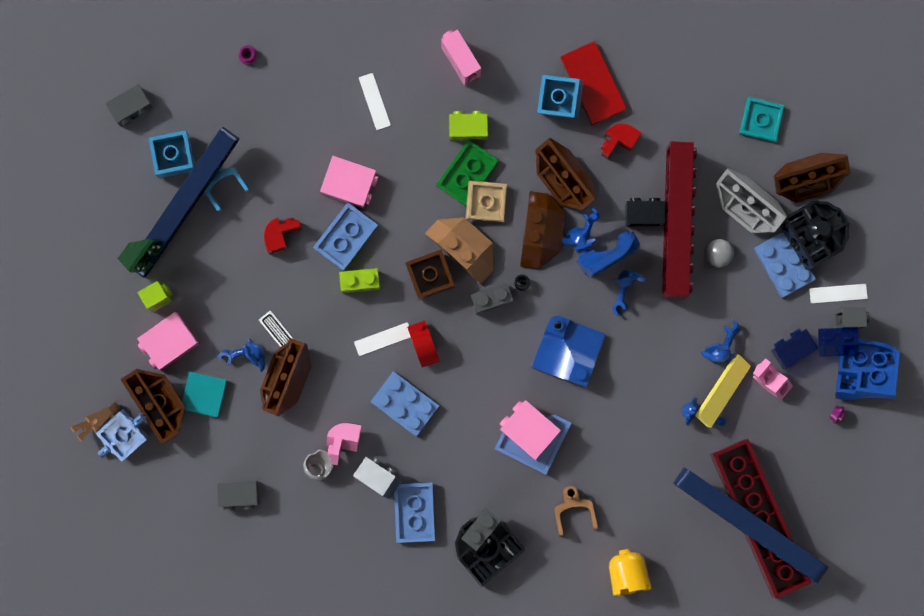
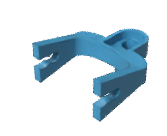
[205,167,251,212]

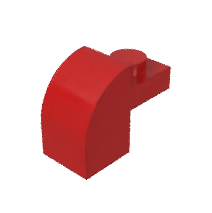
[600,123,642,159]
[264,217,302,254]
[407,321,440,368]

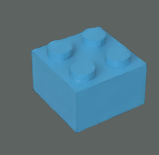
[537,75,584,119]
[148,130,195,179]

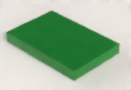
[436,139,500,207]

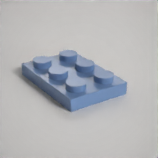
[313,202,378,271]
[753,232,816,298]
[371,371,439,437]
[394,483,435,543]

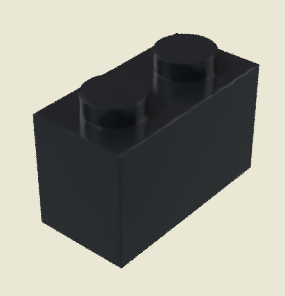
[625,198,665,226]

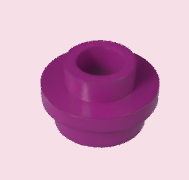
[238,45,257,65]
[829,405,846,424]

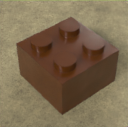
[405,249,455,301]

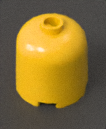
[609,549,652,596]

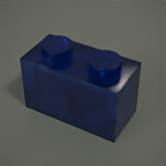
[818,327,859,357]
[771,328,819,370]

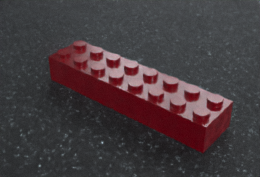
[662,141,697,300]
[710,439,812,599]

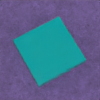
[739,97,785,143]
[182,371,227,418]

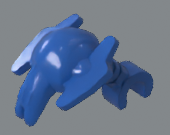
[562,207,600,251]
[612,270,647,316]
[701,320,741,363]
[218,339,266,372]
[682,397,727,426]

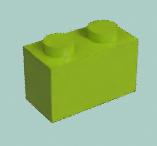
[449,111,488,140]
[339,268,380,293]
[137,281,173,312]

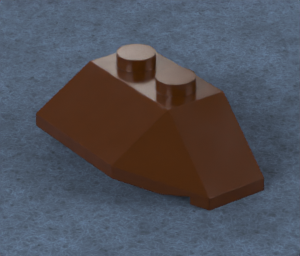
[535,138,597,210]
[773,153,850,203]
[520,191,565,269]
[260,338,311,416]
[120,369,186,445]

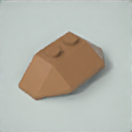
[425,217,494,285]

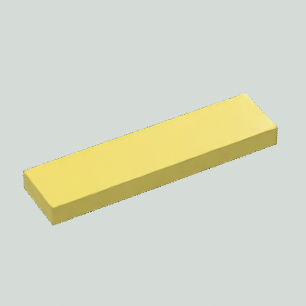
[695,354,751,428]

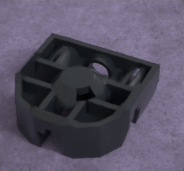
[780,201,850,270]
[455,517,526,587]

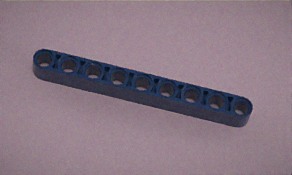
[136,127,239,278]
[673,467,829,584]

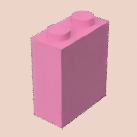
[441,29,481,86]
[320,156,379,209]
[137,312,200,371]
[500,400,561,460]

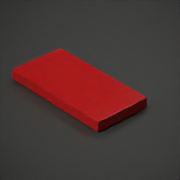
[560,41,627,125]

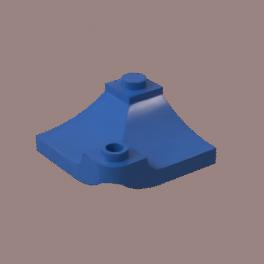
[576,230,640,278]
[531,316,605,388]
[835,337,900,401]

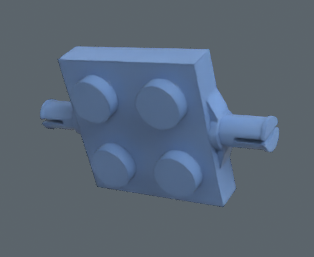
[95,409,149,462]

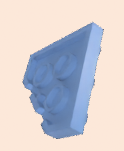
[494,414,572,475]

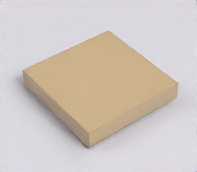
[466,181,507,222]

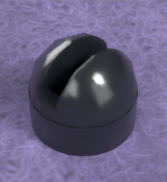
[514,274,530,291]

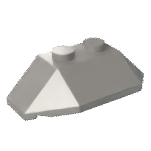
[716,168,787,233]

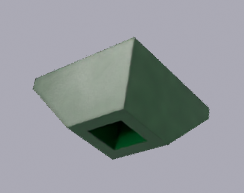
[117,239,163,273]

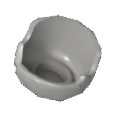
[705,239,735,268]
[303,450,334,481]

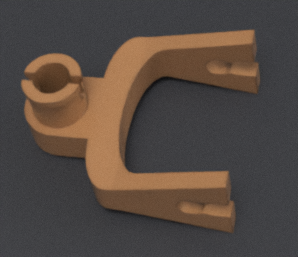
[70,402,120,442]
[554,486,598,536]

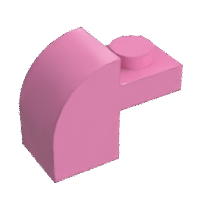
[753,359,793,400]
[326,423,361,465]

